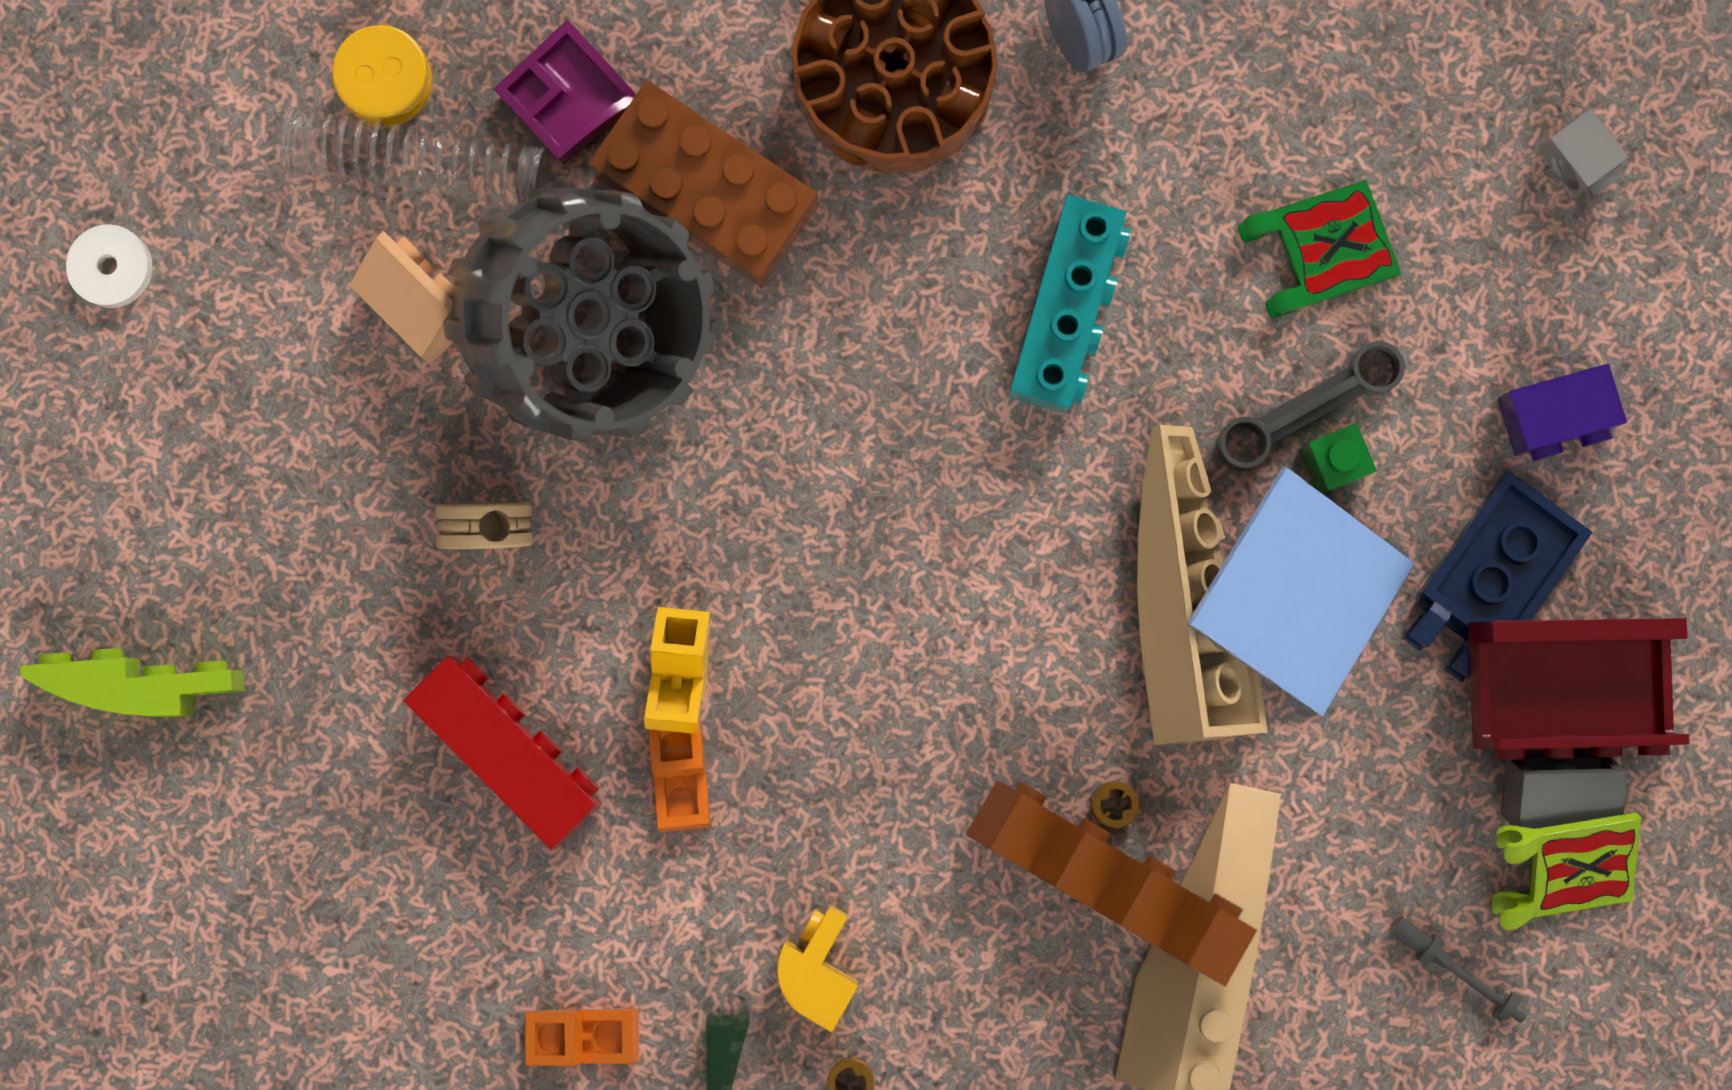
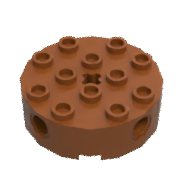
[791,0,998,174]

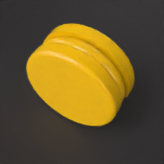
[332,25,433,127]

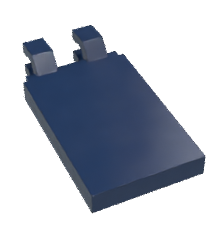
[1402,471,1593,682]

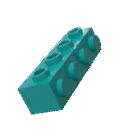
[1007,194,1132,414]

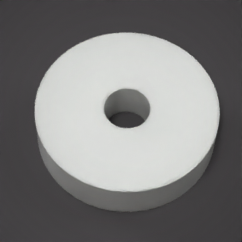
[66,224,152,308]

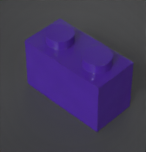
[1497,363,1627,461]

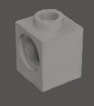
[1537,109,1629,198]

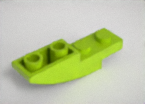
[20,648,245,717]

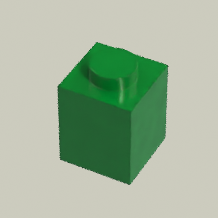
[1298,423,1377,494]

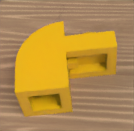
[644,607,710,734]
[778,905,859,1032]

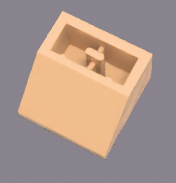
[349,231,454,365]

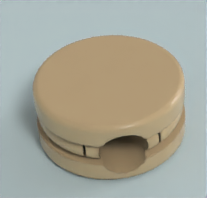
[434,501,533,550]

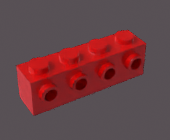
[403,656,602,850]

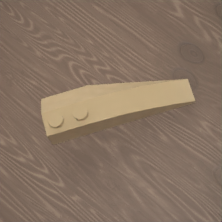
[1137,425,1268,746]
[1114,783,1281,1090]

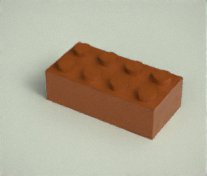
[588,79,819,288]

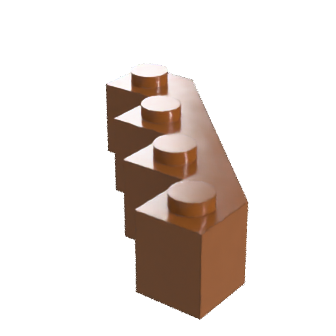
[966,781,1257,987]

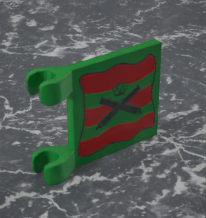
[1238,179,1402,318]

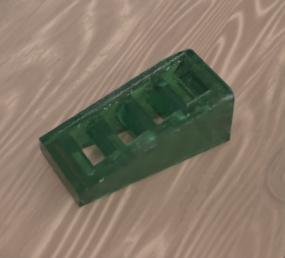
[706,1010,751,1090]

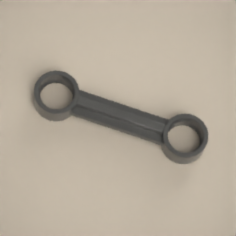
[1216,341,1405,471]

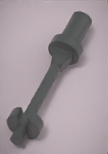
[1389,916,1527,1024]

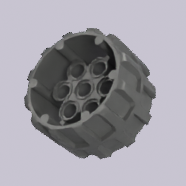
[443,187,716,442]

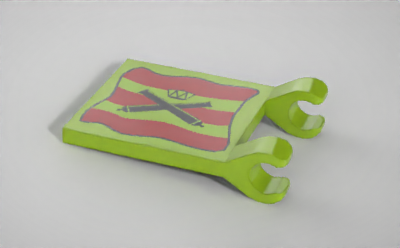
[1491,812,1641,930]

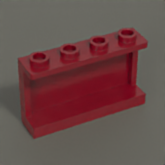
[1468,618,1690,760]

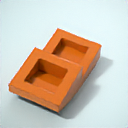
[648,718,711,833]
[525,1008,639,1066]

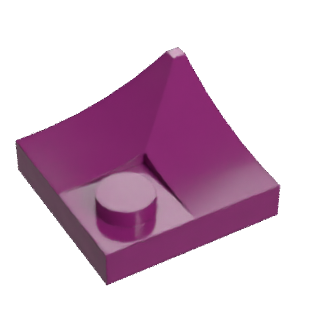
[493,19,636,165]

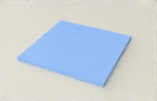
[1187,466,1415,716]

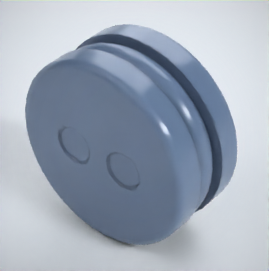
[1044,0,1127,72]

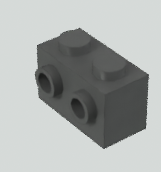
[1501,754,1628,829]

